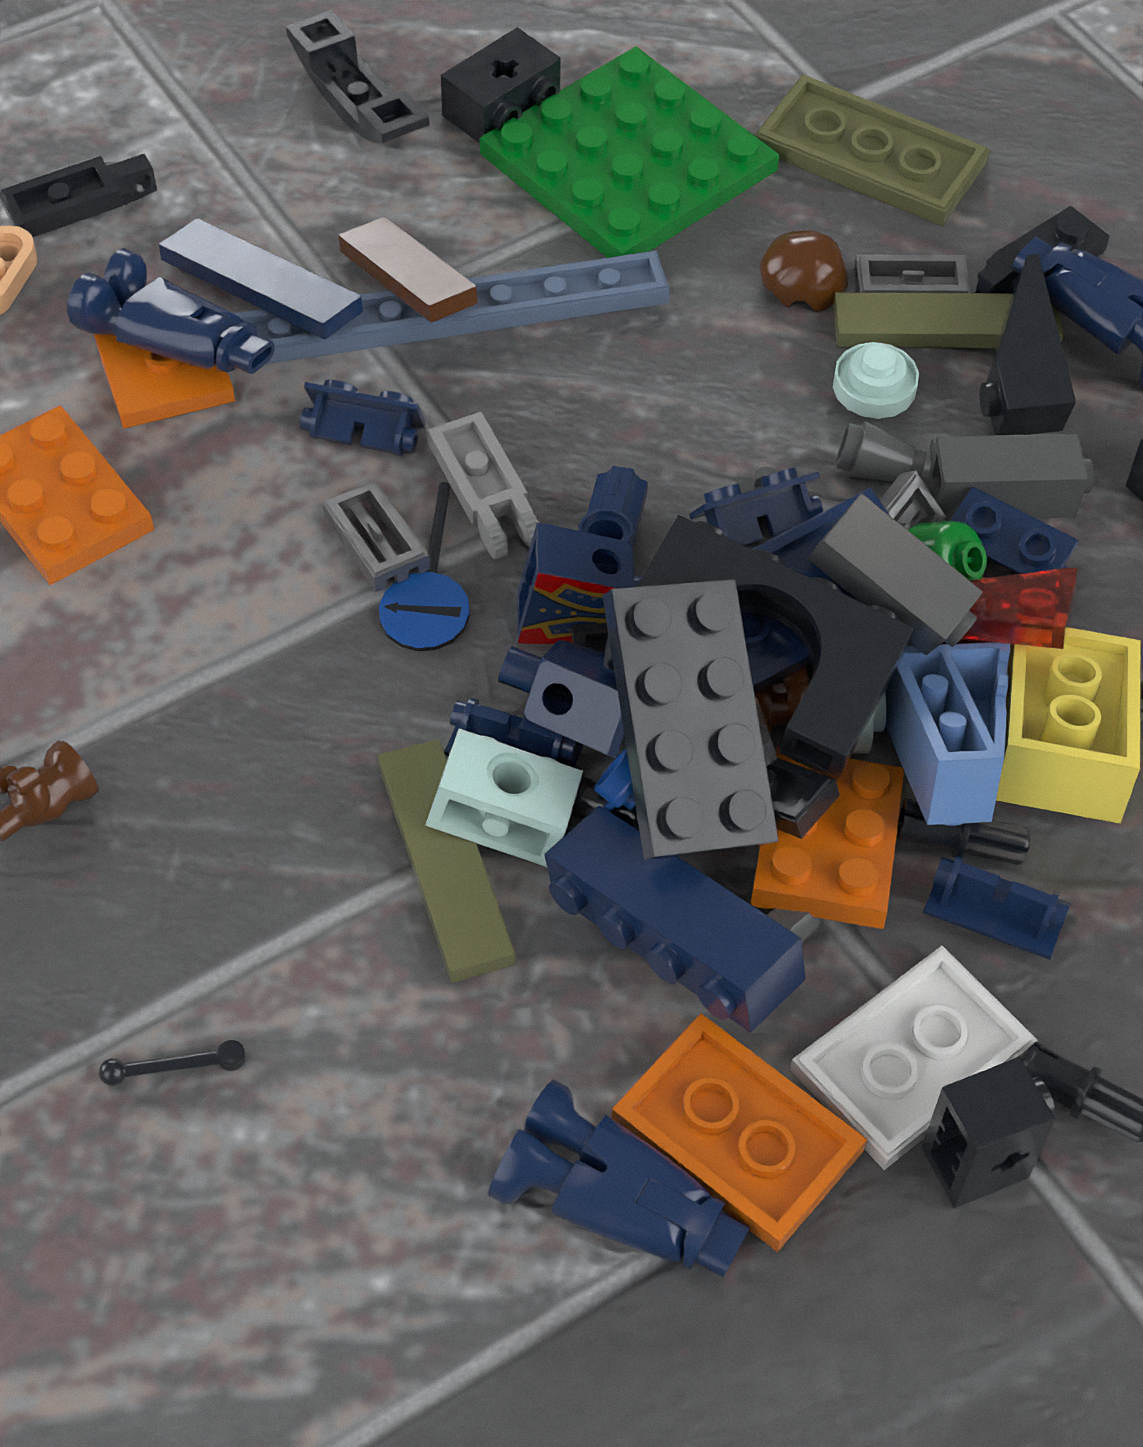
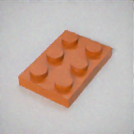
[0,405,154,585]
[750,746,904,929]
[611,1013,867,1252]

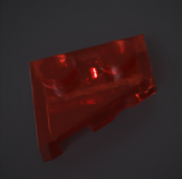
[961,568,1078,649]

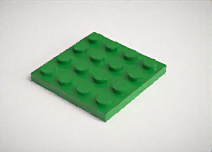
[480,46,779,258]

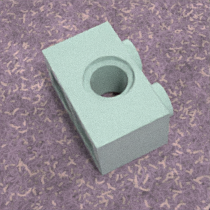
[425,728,583,867]

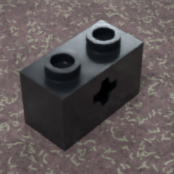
[441,27,561,144]
[921,1056,1056,1209]

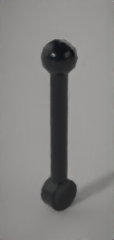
[99,1040,245,1086]

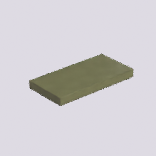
[754,74,990,226]

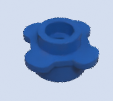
[594,749,635,812]

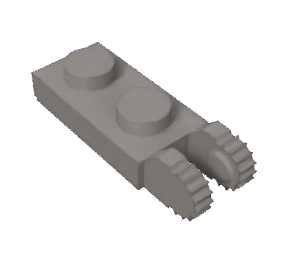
[427,412,539,560]

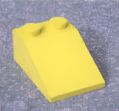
[996,618,1141,824]

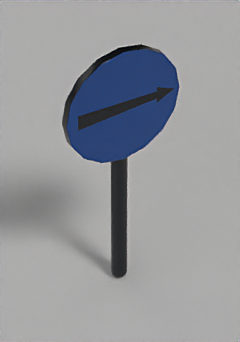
[379,482,470,651]

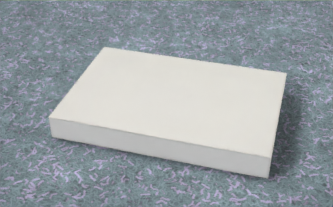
[790,946,1038,1170]

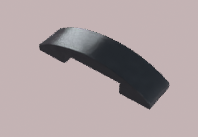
[286,10,430,143]

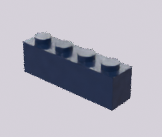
[544,805,806,1033]

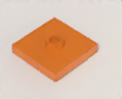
[94,334,235,429]

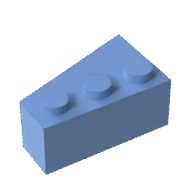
[885,642,1010,826]

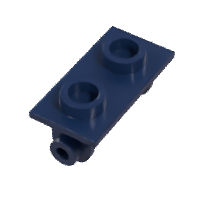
[300,379,426,456]
[689,468,823,546]
[950,486,1079,590]
[444,698,584,768]
[923,856,1070,960]

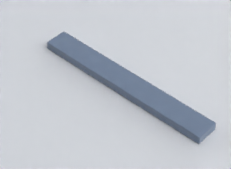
[233,251,670,369]

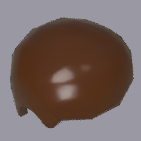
[759,230,848,312]

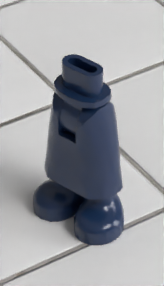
[1012,237,1143,387]
[67,248,275,374]
[488,1079,750,1278]

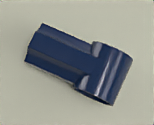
[579,466,648,551]

